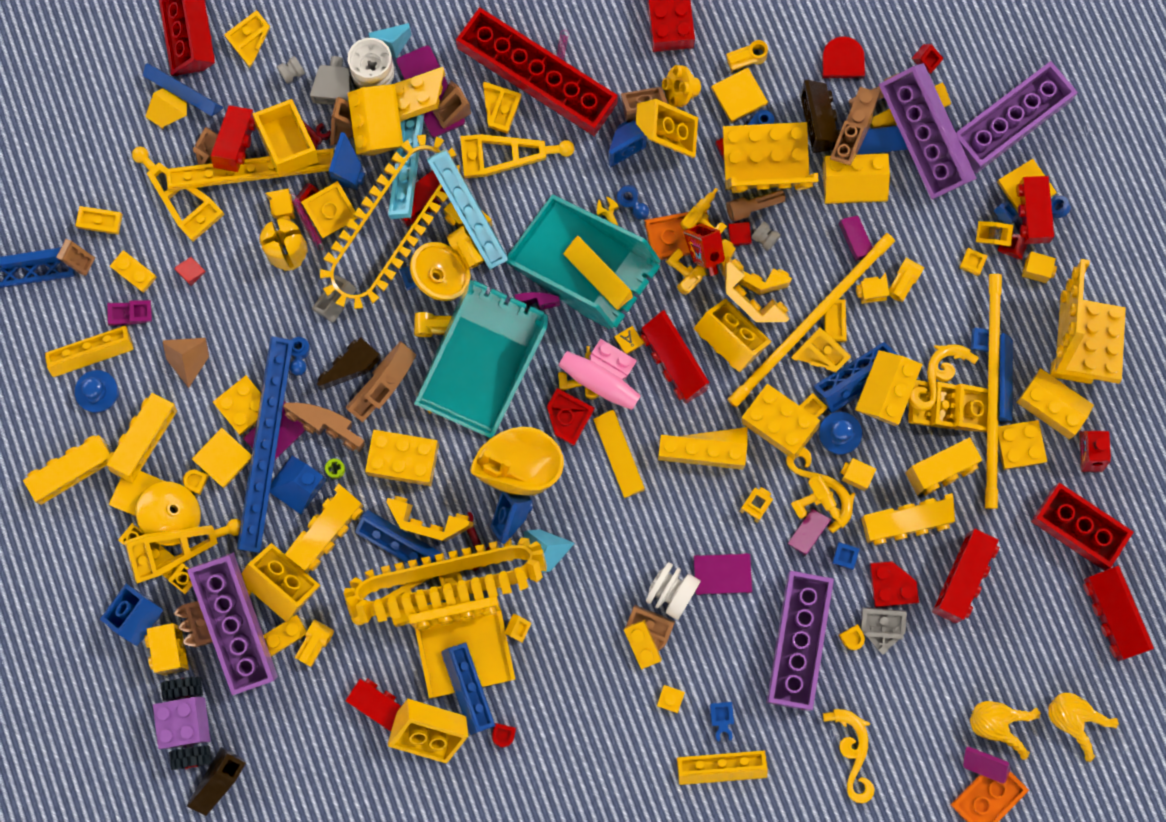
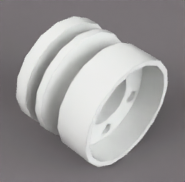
[348,38,394,89]
[646,562,701,620]

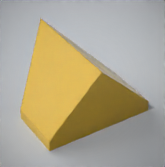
[145,88,187,129]

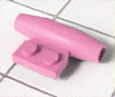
[558,339,641,410]

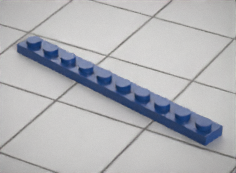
[237,336,293,553]

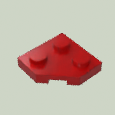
[547,388,595,446]
[869,561,919,607]

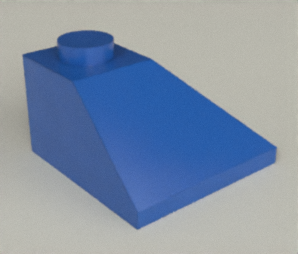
[608,120,647,168]
[329,132,366,191]
[270,455,327,515]
[490,491,533,544]

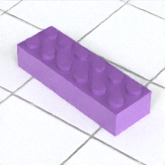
[956,61,1078,174]
[879,63,977,200]
[187,552,278,695]
[766,571,834,711]

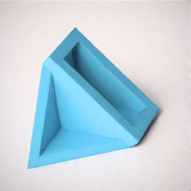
[369,23,412,58]
[523,529,575,573]

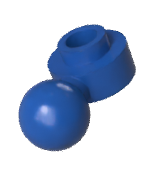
[617,185,649,220]
[1051,196,1071,218]
[289,337,310,376]

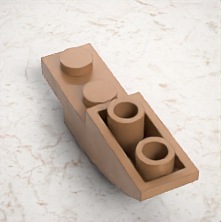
[830,87,880,166]
[345,341,416,422]
[283,403,365,452]

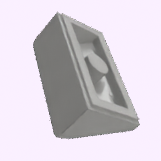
[312,275,357,323]

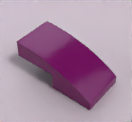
[514,292,560,310]
[107,300,152,326]

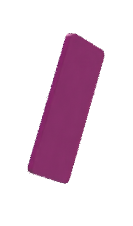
[396,45,465,138]

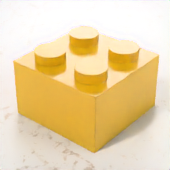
[145,623,189,675]

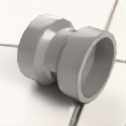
[277,56,305,84]
[751,221,781,251]

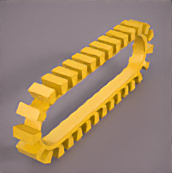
[320,135,460,309]
[343,537,547,623]

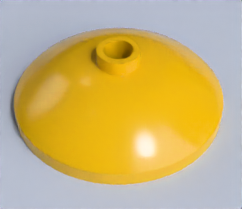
[410,242,471,301]
[135,481,201,546]

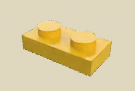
[75,206,123,235]
[110,250,157,293]
[263,615,307,657]
[624,620,662,669]

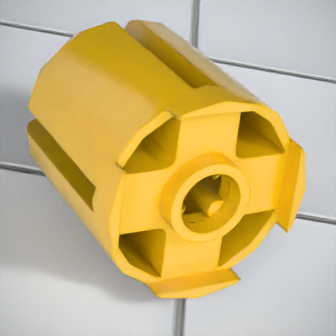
[259,218,308,271]

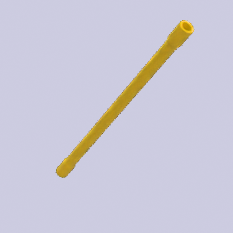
[727,233,895,408]
[985,274,1002,509]

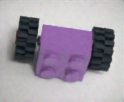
[153,677,212,770]

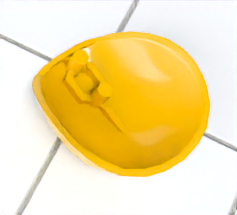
[470,427,564,495]

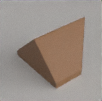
[433,80,471,128]
[330,97,353,146]
[163,338,209,388]

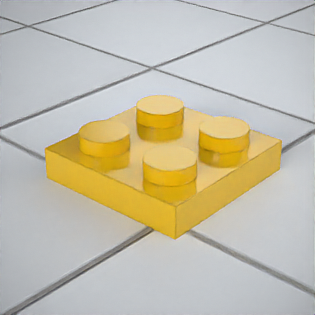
[301,181,358,239]
[213,375,261,436]
[998,420,1047,470]

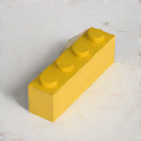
[658,427,748,470]
[285,484,364,573]
[861,493,955,546]

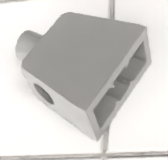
[310,56,352,105]

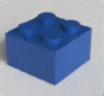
[100,583,163,646]

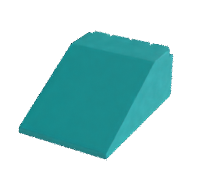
[505,194,661,329]
[414,280,548,438]

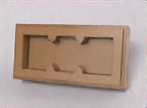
[56,239,95,276]

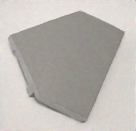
[861,607,907,655]

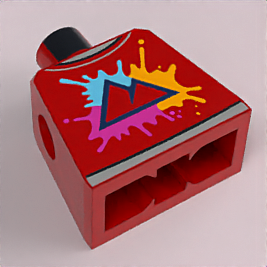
[683,223,725,276]
[1079,431,1111,472]

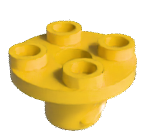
[662,65,701,107]

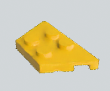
[395,67,446,122]

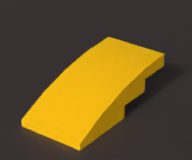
[908,380,988,432]

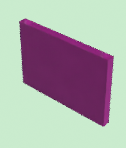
[243,401,306,460]
[694,553,752,595]

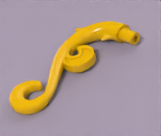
[909,344,979,411]
[786,448,855,534]
[822,709,875,804]

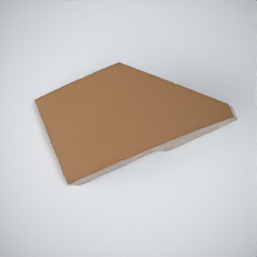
[193,127,218,165]

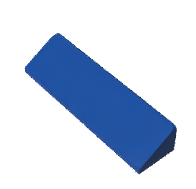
[142,63,223,116]
[857,125,908,155]
[998,333,1013,422]
[354,510,441,566]
[441,642,495,735]

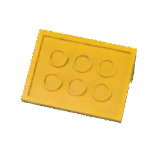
[722,122,818,193]
[1055,259,1126,384]
[408,596,516,699]

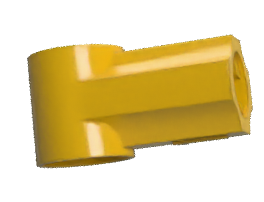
[726,40,768,72]
[447,225,484,270]
[889,257,925,302]
[414,312,452,337]
[295,620,334,667]

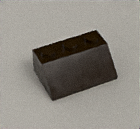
[800,80,840,154]

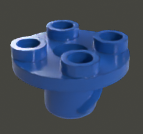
[75,370,119,414]
[818,412,862,455]

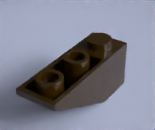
[317,337,381,390]
[187,747,246,816]

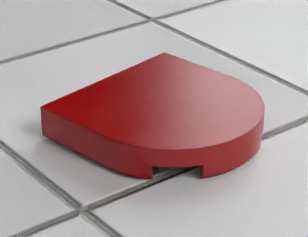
[822,36,865,78]

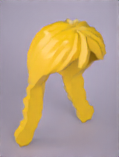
[1048,693,1119,762]
[970,701,1041,760]

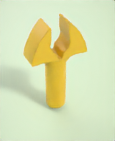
[597,197,619,225]

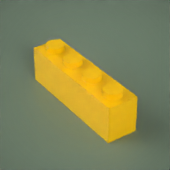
[106,393,177,483]
[23,435,111,505]

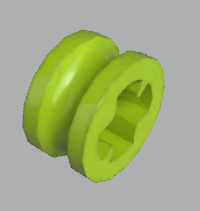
[325,458,345,479]

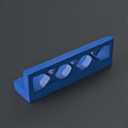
[0,247,75,288]
[813,342,898,413]

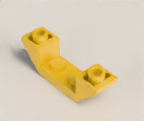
[719,239,792,295]
[725,256,789,322]
[386,496,474,542]
[118,523,193,594]

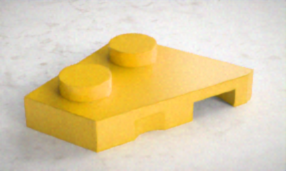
[224,10,270,68]
[483,82,522,134]
[791,327,851,372]

